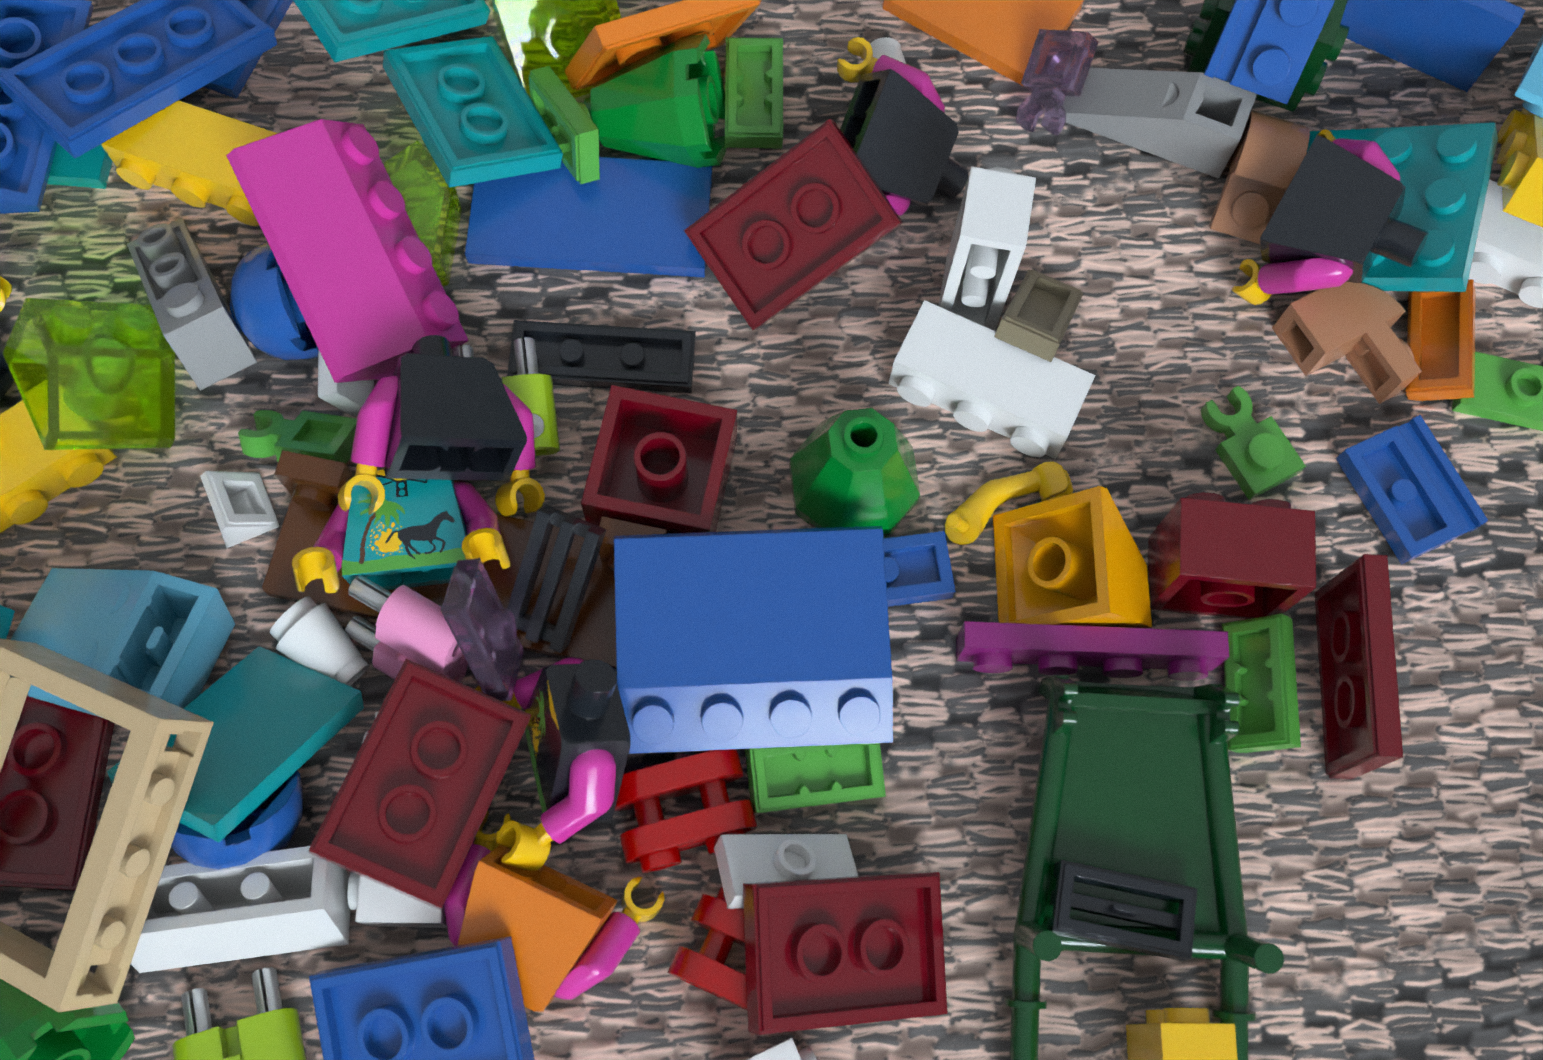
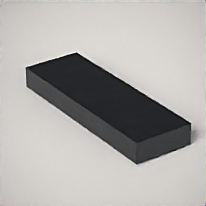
[507,320,696,393]

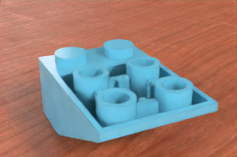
[10,568,235,718]

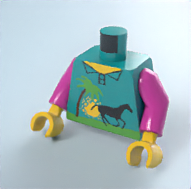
[292,470,511,593]

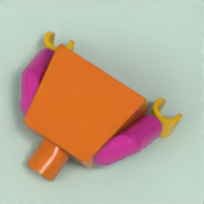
[444,811,665,1012]

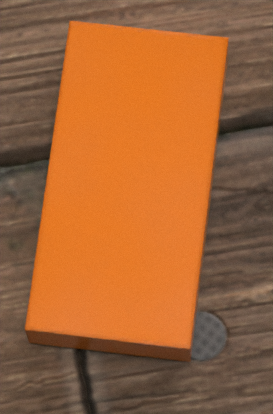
[1406,279,1476,401]

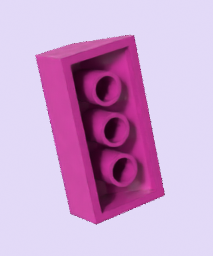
[226,119,469,383]

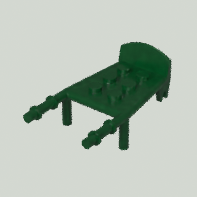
[1004,675,1284,1060]

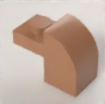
[1209,110,1310,244]
[1272,282,1422,404]

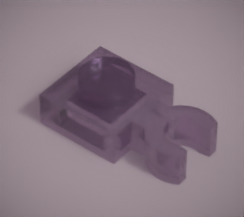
[1016,29,1099,135]

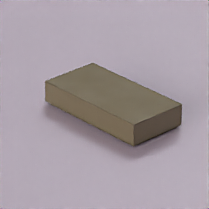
[994,269,1084,362]

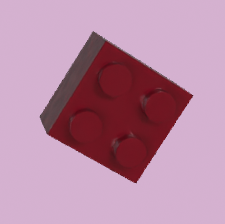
[581,385,737,534]
[1148,492,1316,619]

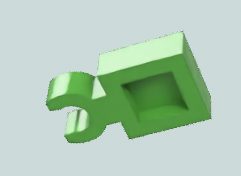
[1201,386,1306,500]
[238,410,357,463]

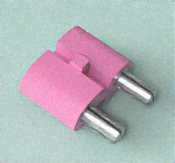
[345,575,474,682]

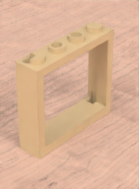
[0,639,214,1012]

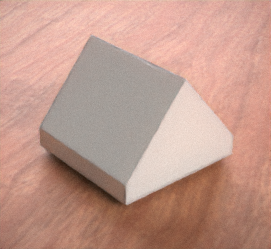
[200,471,280,548]

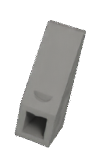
[1056,67,1257,179]
[127,218,257,390]

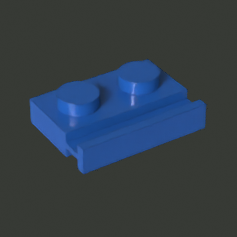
[1204,0,1335,104]
[1335,415,1488,565]

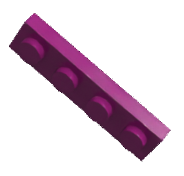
[956,621,1229,681]

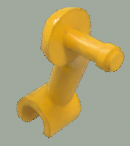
[945,462,1073,545]

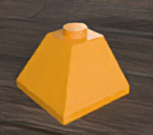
[993,486,1152,628]

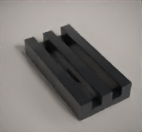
[501,505,607,653]
[1047,860,1198,961]

